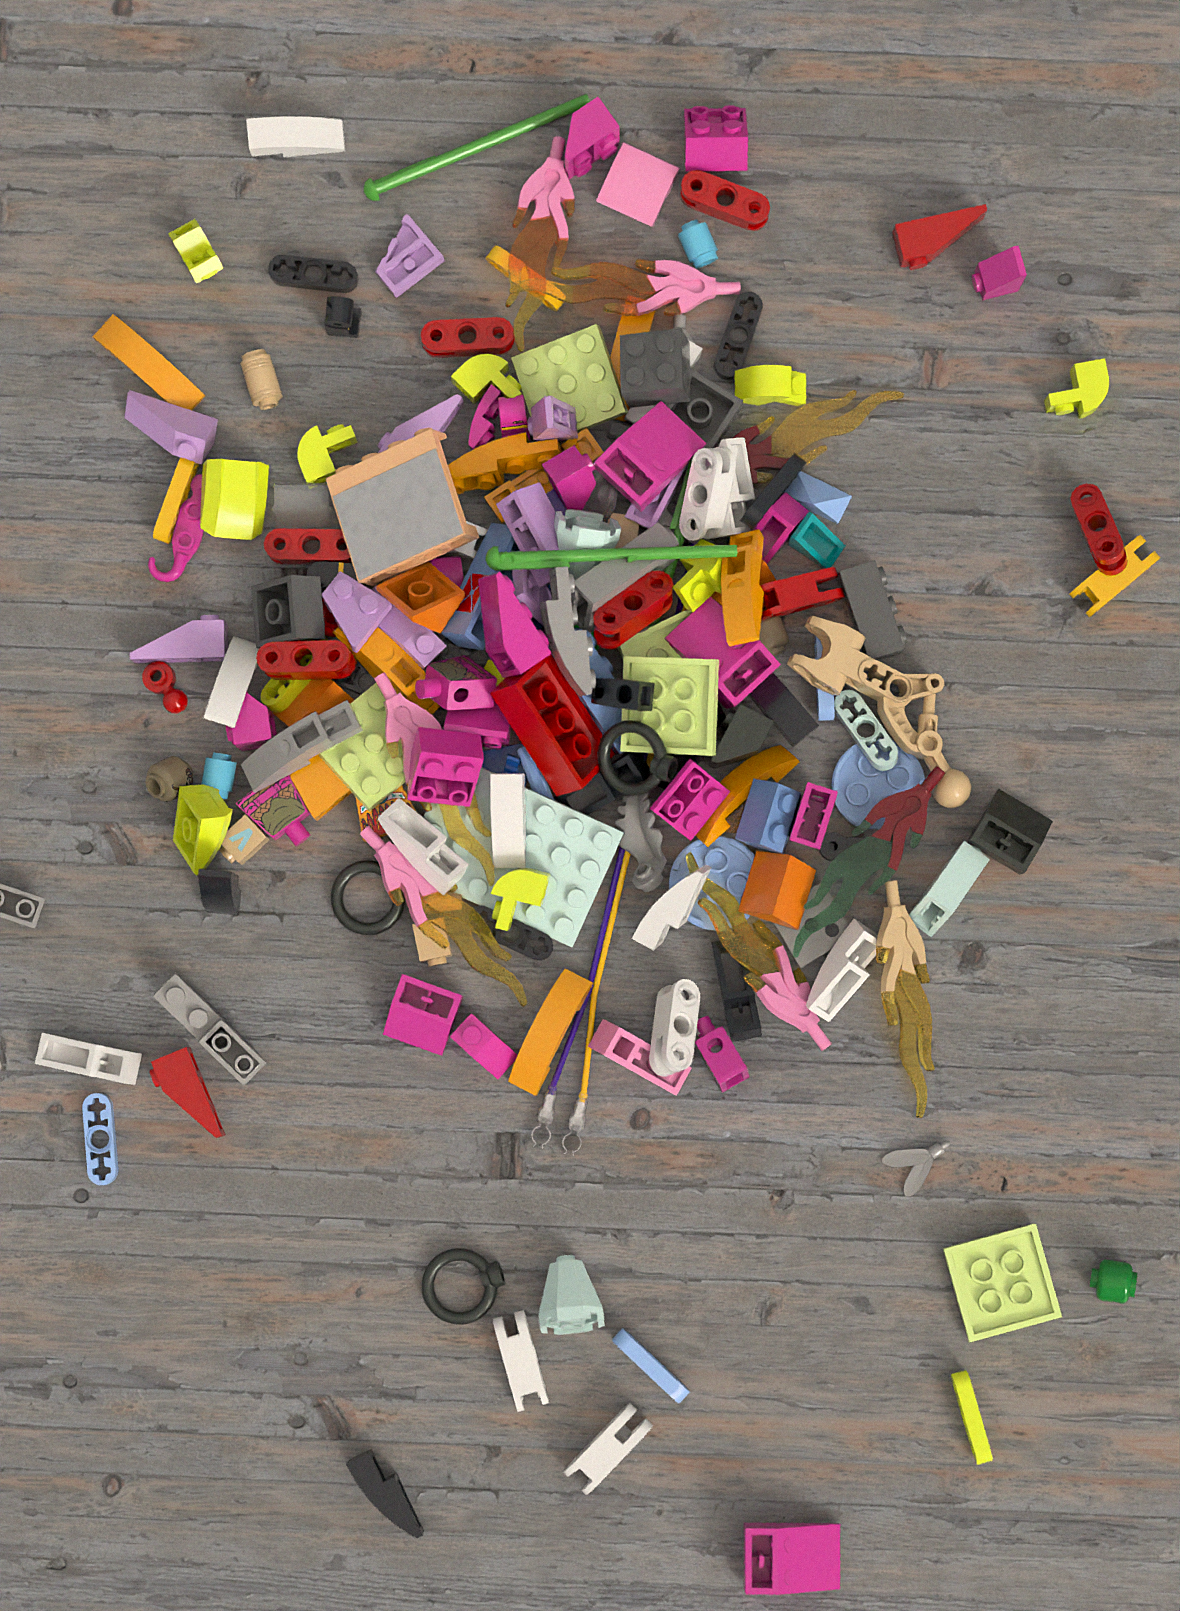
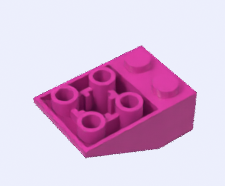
[594,401,707,512]
[478,572,551,678]
[664,596,781,709]
[744,1523,840,1595]

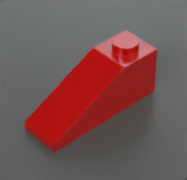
[892,204,987,270]
[149,1047,226,1138]

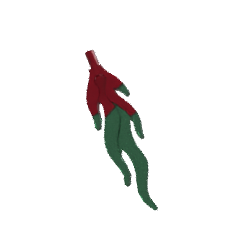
[793,766,946,958]

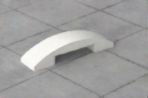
[204,636,260,728]

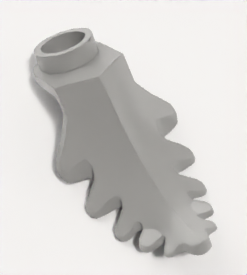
[615,792,667,892]

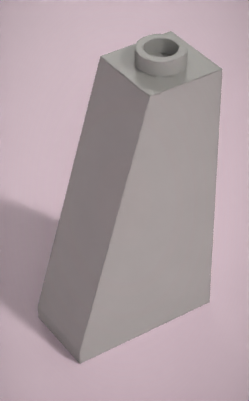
[571,522,679,633]

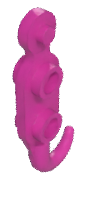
[148,474,204,582]

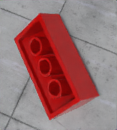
[490,654,615,796]

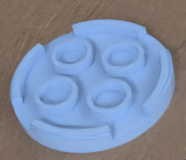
[831,738,925,830]
[669,836,755,931]

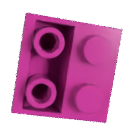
[565,97,620,179]
[684,105,748,172]
[226,692,277,751]
[444,702,511,750]
[407,727,484,807]
[650,759,730,841]
[383,974,464,1056]

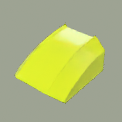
[200,458,269,540]
[173,784,233,876]

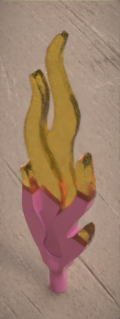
[374,672,495,886]
[360,826,527,1007]
[686,852,832,1051]

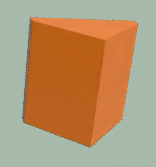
[376,561,465,634]
[273,679,354,727]
[738,851,816,930]

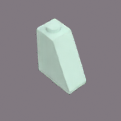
[909,841,990,937]

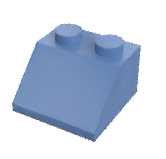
[735,779,801,854]

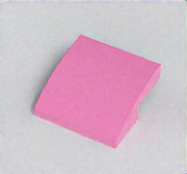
[596,143,680,227]

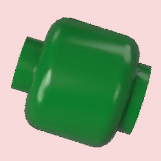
[1090,1259,1138,1304]

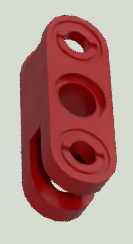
[680,170,770,231]
[421,317,515,358]
[1070,483,1128,576]
[264,528,352,565]
[760,567,845,620]
[593,570,673,649]
[256,640,356,680]

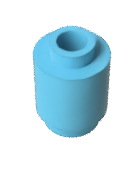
[678,219,718,269]
[201,752,237,799]

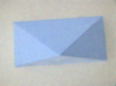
[784,471,852,524]

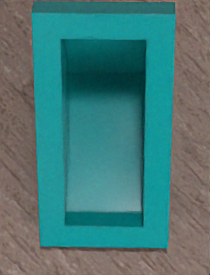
[788,512,846,569]

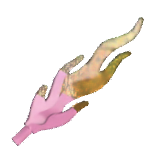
[505,136,575,352]
[509,259,740,316]

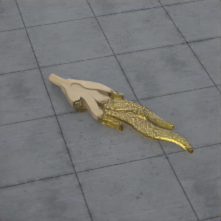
[876,880,935,1118]

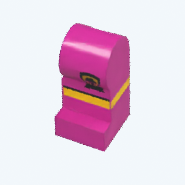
[498,395,531,443]

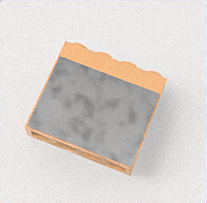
[326,428,479,586]

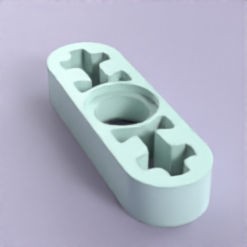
[834,690,898,771]

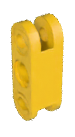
[1069,534,1161,618]

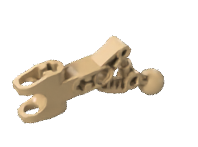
[787,616,971,808]

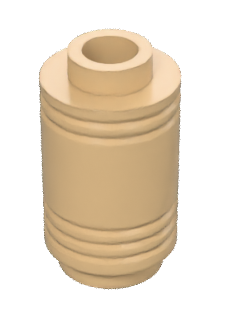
[240,349,283,410]

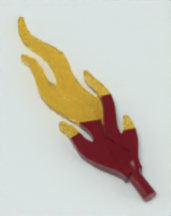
[733,390,904,485]

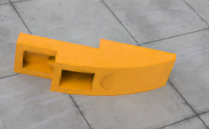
[448,432,563,495]
[721,529,764,646]
[333,626,440,715]

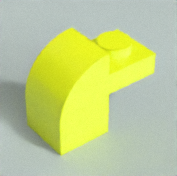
[168,219,223,284]
[451,354,522,404]
[1044,358,1109,419]
[735,365,806,406]
[297,424,358,488]
[673,539,722,612]
[491,868,550,931]

